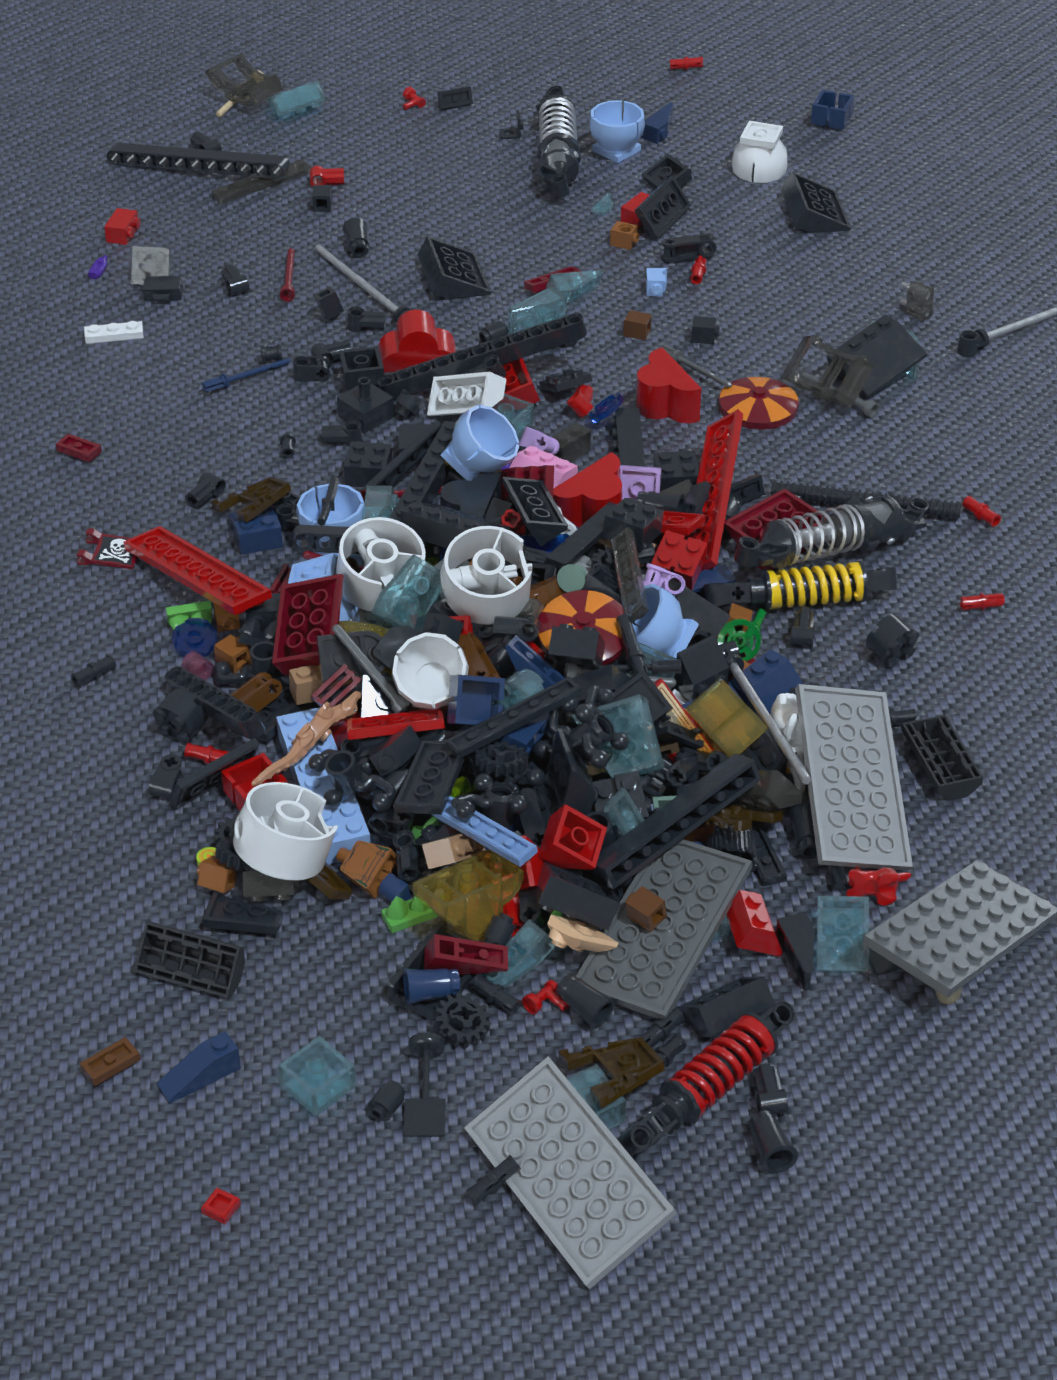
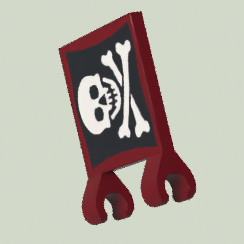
[77,528,138,569]

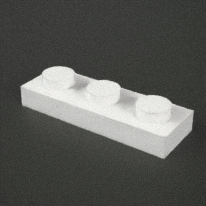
[84,321,144,344]

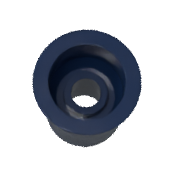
[403,968,460,1005]

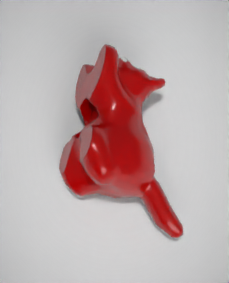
[846,867,911,906]

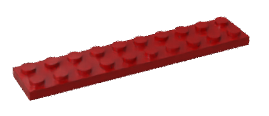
[690,409,743,572]
[123,526,272,615]

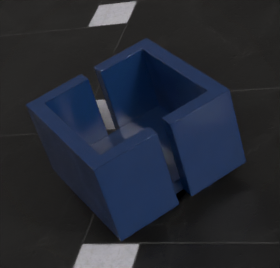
[811,89,855,130]
[447,675,505,726]

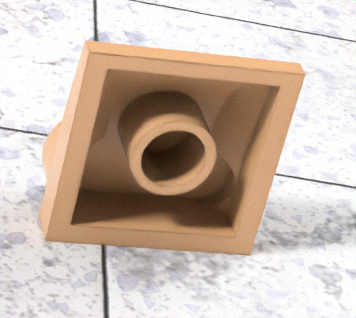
[547,915,619,952]

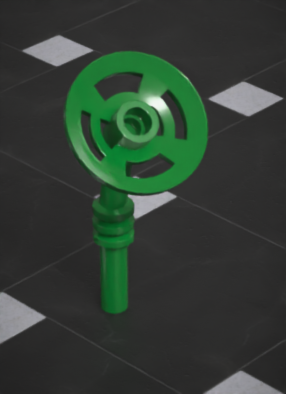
[717,609,766,662]

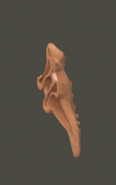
[251,691,361,786]

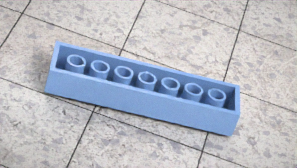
[276,707,370,865]

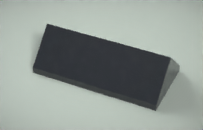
[501,477,568,546]

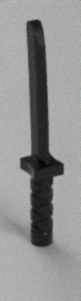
[317,475,339,526]

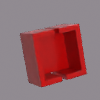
[651,530,708,590]
[221,752,287,811]

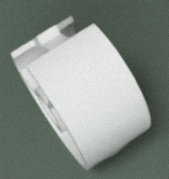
[335,517,425,612]
[440,526,532,625]
[233,782,338,880]

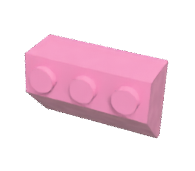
[509,446,578,488]

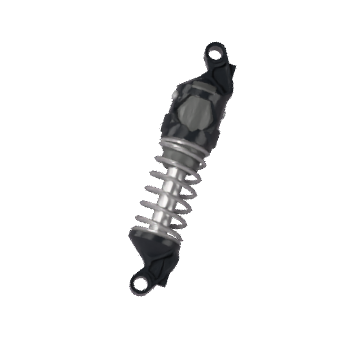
[535,85,581,198]
[734,495,929,570]

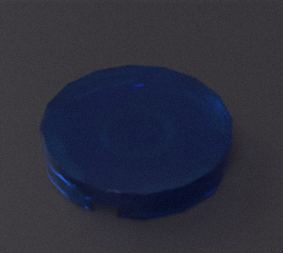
[589,392,625,423]
[172,618,217,659]

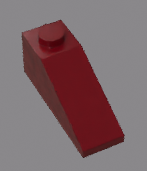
[424,934,508,975]

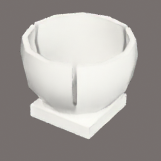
[732,121,787,183]
[392,632,469,710]

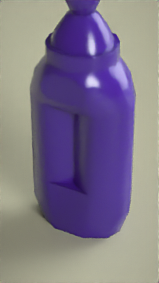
[88,255,108,279]

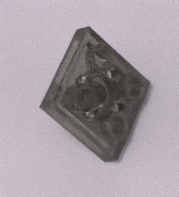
[131,246,171,285]

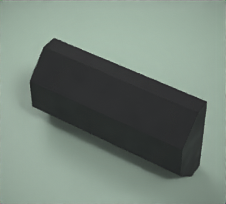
[901,714,983,801]
[134,921,245,998]

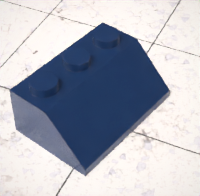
[727,649,803,714]

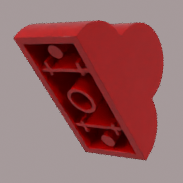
[378,310,456,373]
[636,347,702,424]
[553,452,623,528]

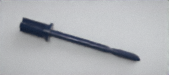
[201,358,291,393]

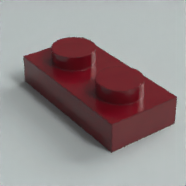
[56,434,102,462]

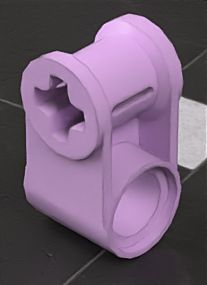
[519,427,560,455]
[640,563,685,596]

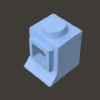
[646,268,667,296]

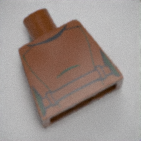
[336,840,397,899]

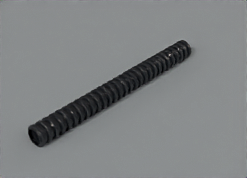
[771,480,961,520]

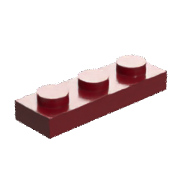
[524,266,582,294]

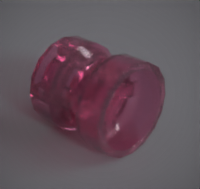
[182,651,213,680]

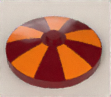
[719,377,799,430]
[538,590,627,666]

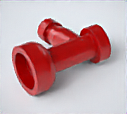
[403,87,426,110]
[522,980,569,1015]

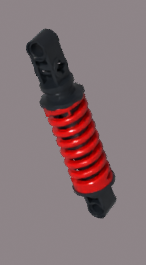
[619,1001,795,1155]

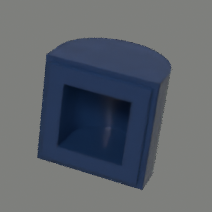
[379,873,411,902]

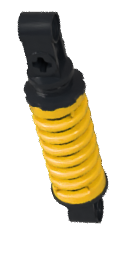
[704,560,897,611]

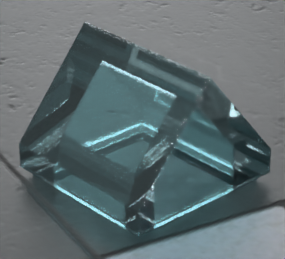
[591,193,613,215]

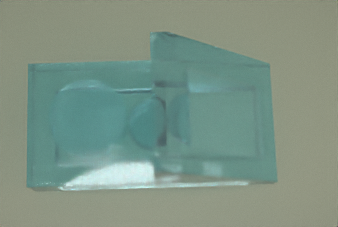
[604,788,644,835]

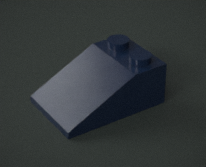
[228,506,283,555]

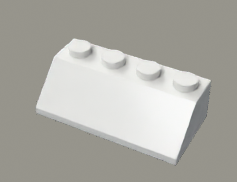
[427,372,506,416]

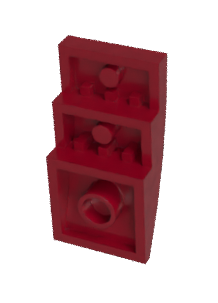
[500,465,554,506]

